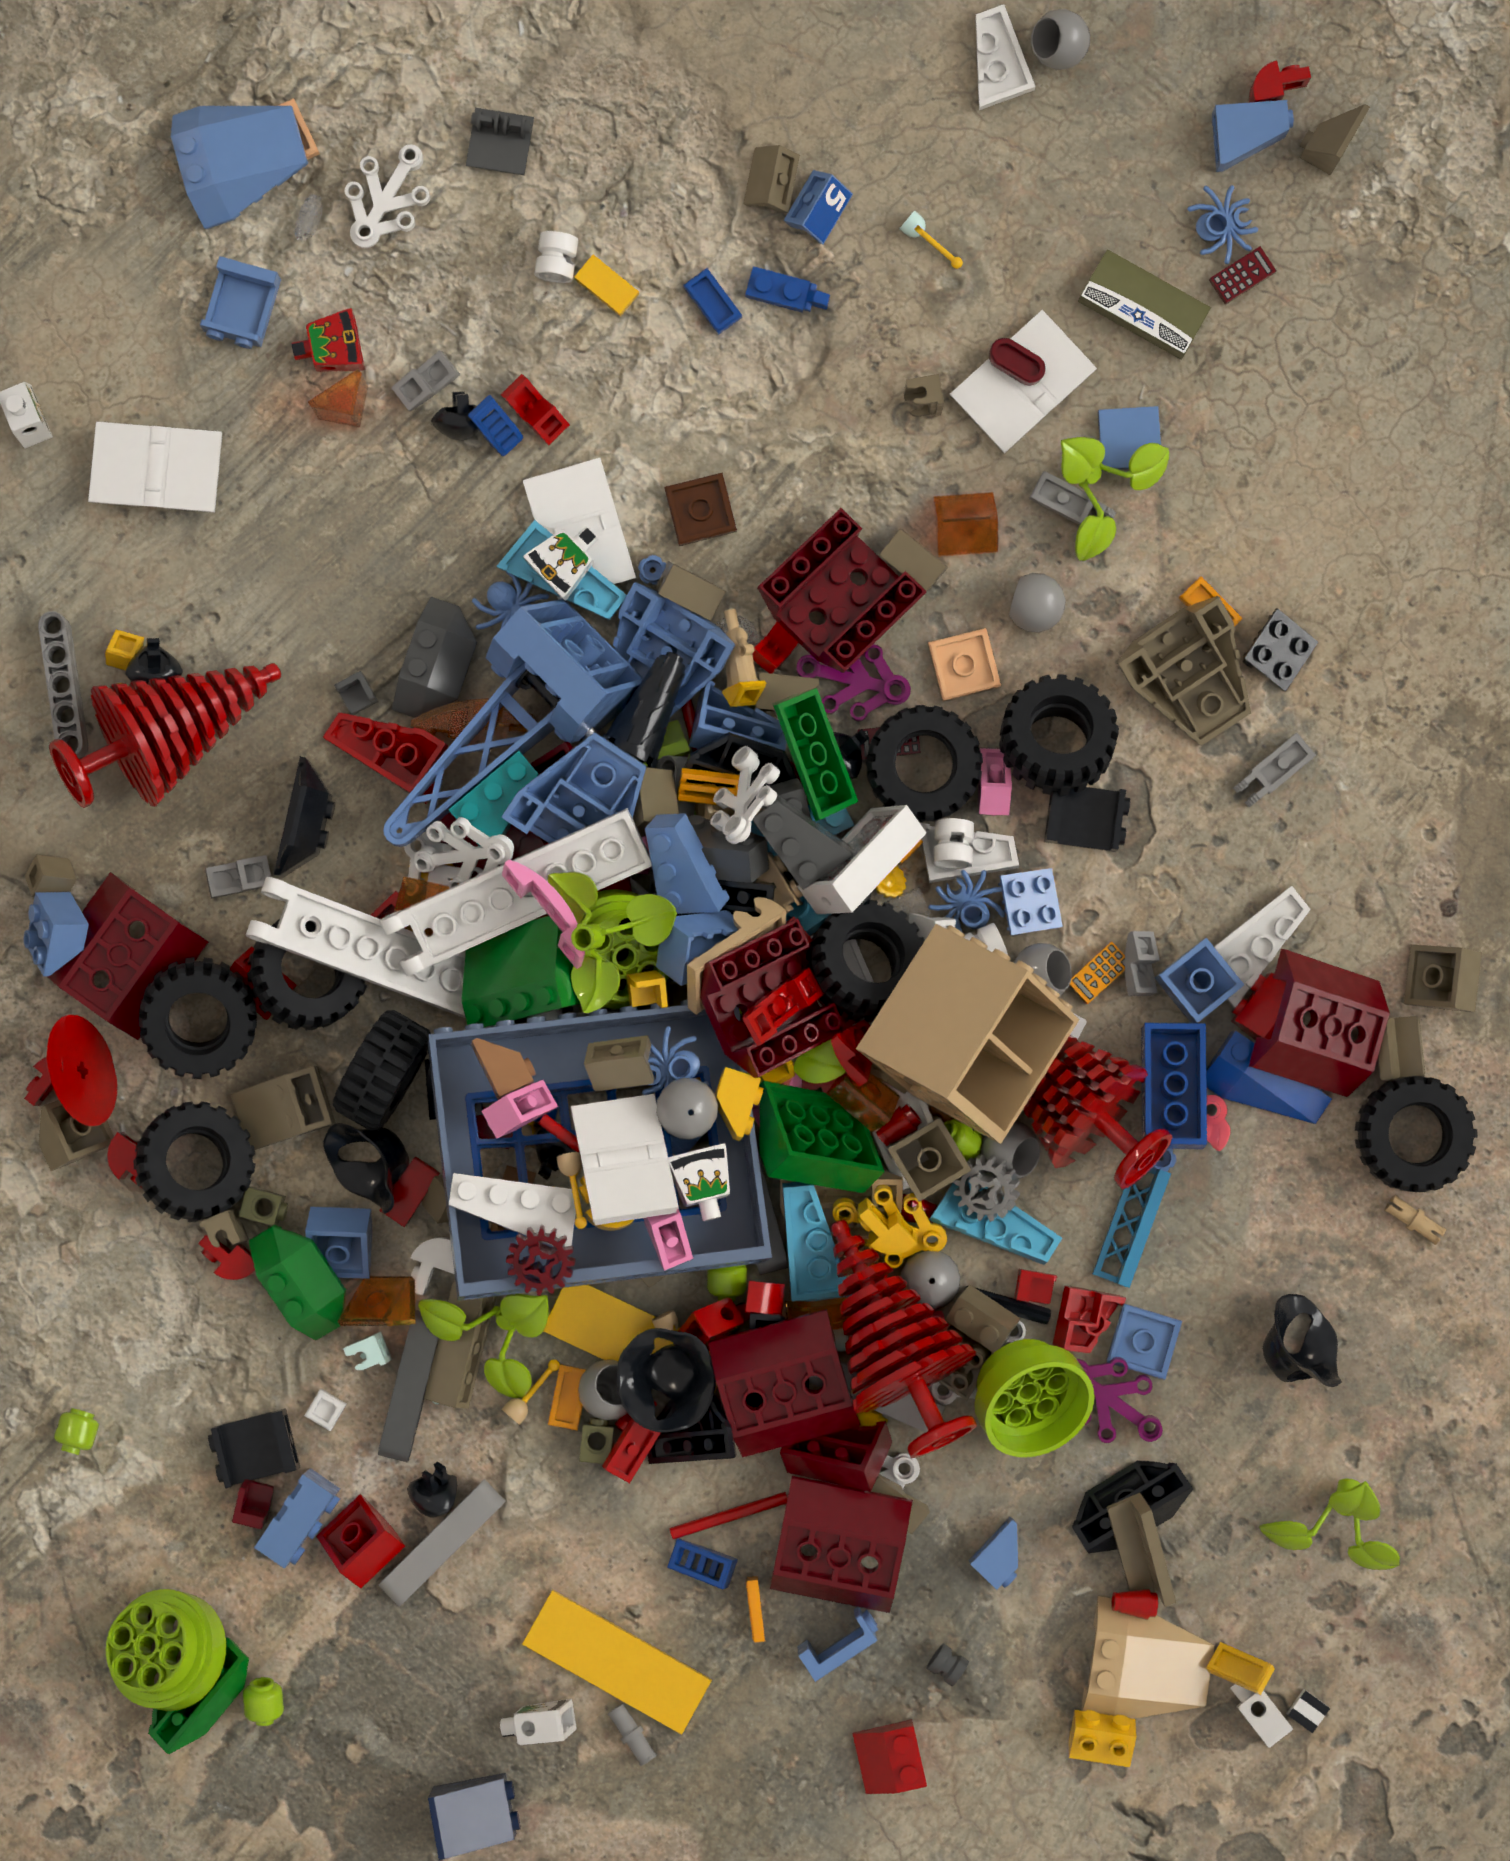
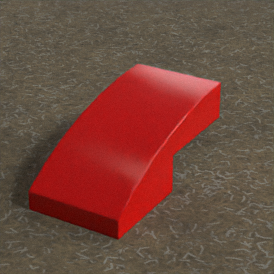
[379,1156,440,1227]

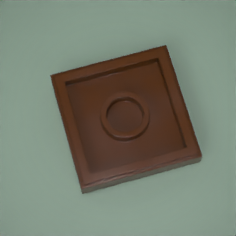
[664,473,737,546]

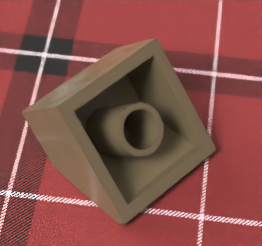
[1404,944,1482,1012]

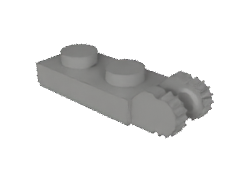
[1029,471,1116,525]
[1233,733,1316,807]

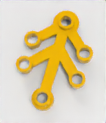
[832,1184,947,1268]

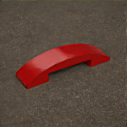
[742,968,823,1046]

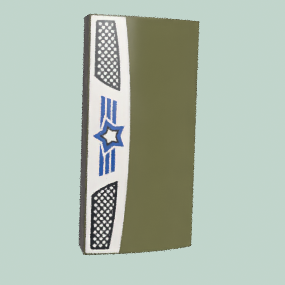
[1078,249,1211,360]

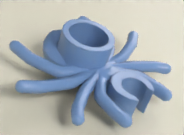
[1187,185,1258,264]
[472,572,549,630]
[928,870,1005,933]
[642,1026,709,1095]

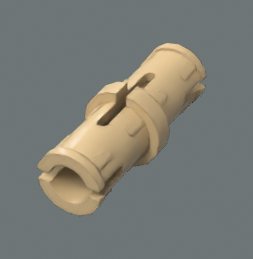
[1384,1195,1446,1245]

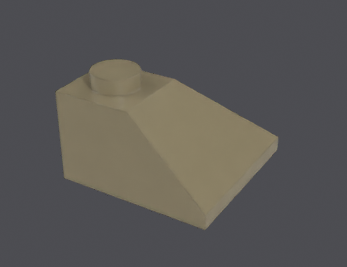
[1300,104,1370,175]
[39,1100,114,1171]
[887,1118,972,1202]

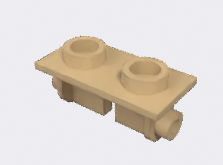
[758,852,803,914]

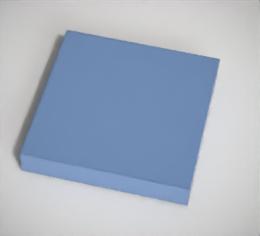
[1098,406,1161,471]
[1106,1304,1182,1380]

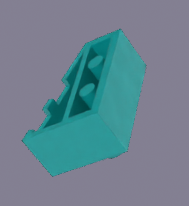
[449,751,539,846]

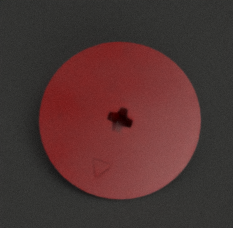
[47,1015,117,1126]

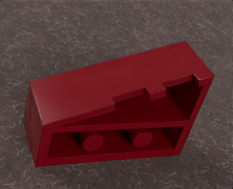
[780,1421,892,1492]

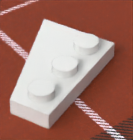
[975,4,1035,110]
[920,823,1019,883]

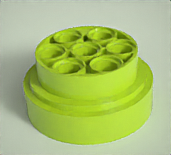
[584,889,669,1009]
[974,1339,1094,1457]
[105,1589,226,1711]

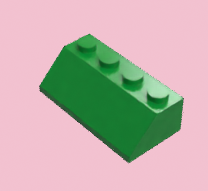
[772,688,858,821]

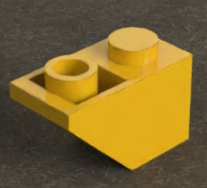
[715,1067,764,1141]

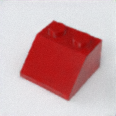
[1231,972,1287,1041]
[316,1494,405,1588]
[852,1719,927,1794]

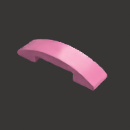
[502,859,585,969]

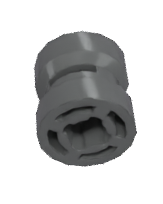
[926,1643,969,1686]

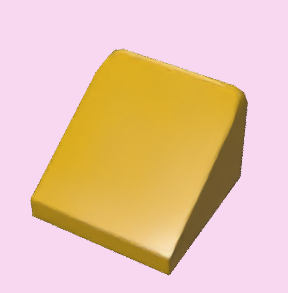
[105,629,144,671]
[722,680,767,707]

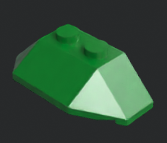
[248,1225,346,1341]
[148,1637,249,1754]

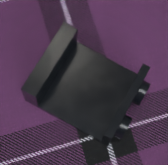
[1044,787,1130,852]
[208,1408,300,1489]

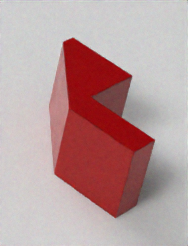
[500,374,570,445]
[752,622,799,674]

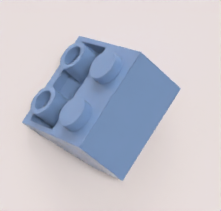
[24,892,89,976]

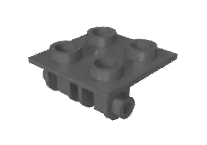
[466,107,534,176]

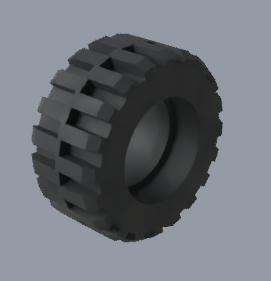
[999,674,1119,796]
[866,705,983,822]
[806,899,925,1022]
[247,919,367,1031]
[139,957,257,1079]
[332,1010,431,1131]
[1355,1076,1478,1192]
[134,1101,256,1222]

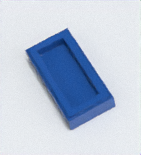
[683,268,742,335]

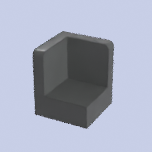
[334,671,379,715]

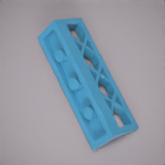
[1092,1168,1171,1288]

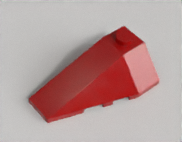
[323,712,448,804]

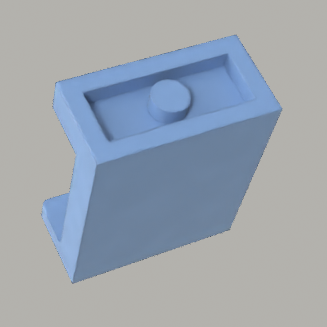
[200,256,281,349]
[797,1607,879,1682]

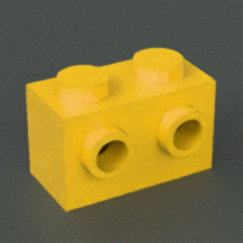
[1068,1710,1137,1767]

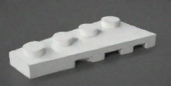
[1214,886,1311,1008]
[449,1173,579,1247]

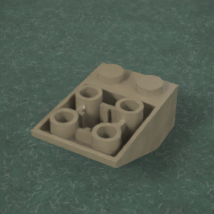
[231,1066,336,1150]
[938,1285,1021,1401]

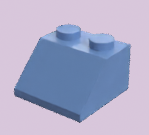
[1154,938,1244,1023]
[305,1207,373,1279]

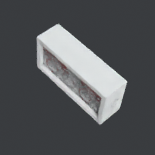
[797,805,926,914]

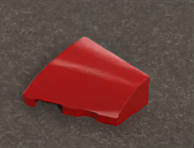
[831,1020,872,1087]
[1052,1286,1126,1354]

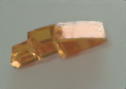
[411,698,535,739]

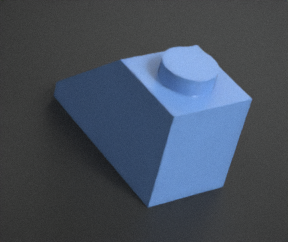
[968,1517,1018,1590]

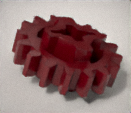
[506,1225,576,1296]

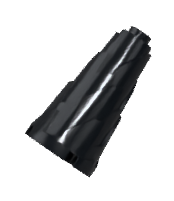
[602,652,685,768]

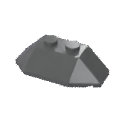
[392,597,477,720]

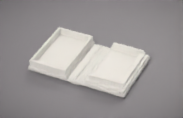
[950,310,1097,454]
[88,422,222,513]
[523,458,636,600]
[571,1094,679,1225]

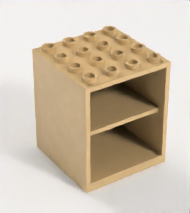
[856,924,1080,1144]

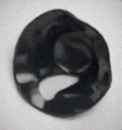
[323,1123,409,1214]
[1262,1294,1342,1387]
[617,1328,716,1432]

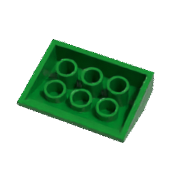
[462,916,580,1028]
[759,1081,884,1193]

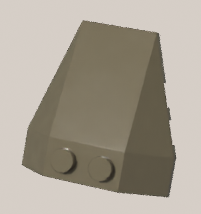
[1117,596,1251,746]

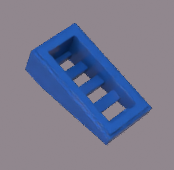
[468,395,523,456]
[667,1538,738,1590]

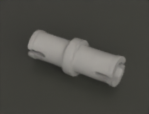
[608,1703,657,1766]

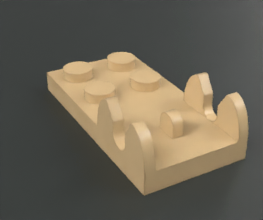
[687,897,786,1015]

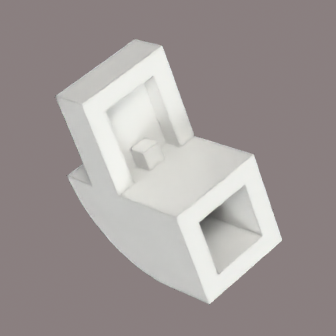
[409,1237,454,1295]

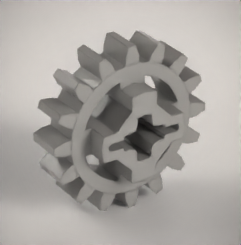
[953,1154,1020,1222]

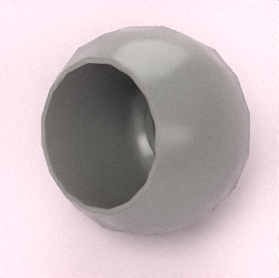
[1031,9,1090,70]
[1009,573,1066,633]
[1014,943,1072,997]
[656,1078,718,1140]
[980,1121,1041,1180]
[901,1251,961,1310]
[578,1360,628,1420]

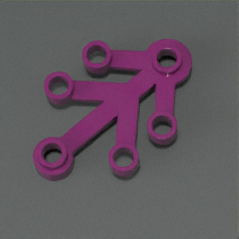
[796,644,911,722]
[1077,1357,1163,1443]

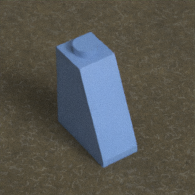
[1212,100,1294,172]

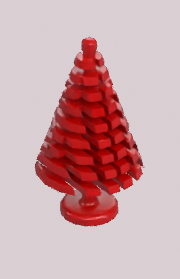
[49,663,281,808]
[1023,1035,1173,1189]
[830,1220,977,1458]

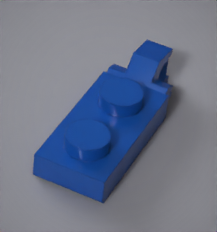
[745,266,830,313]

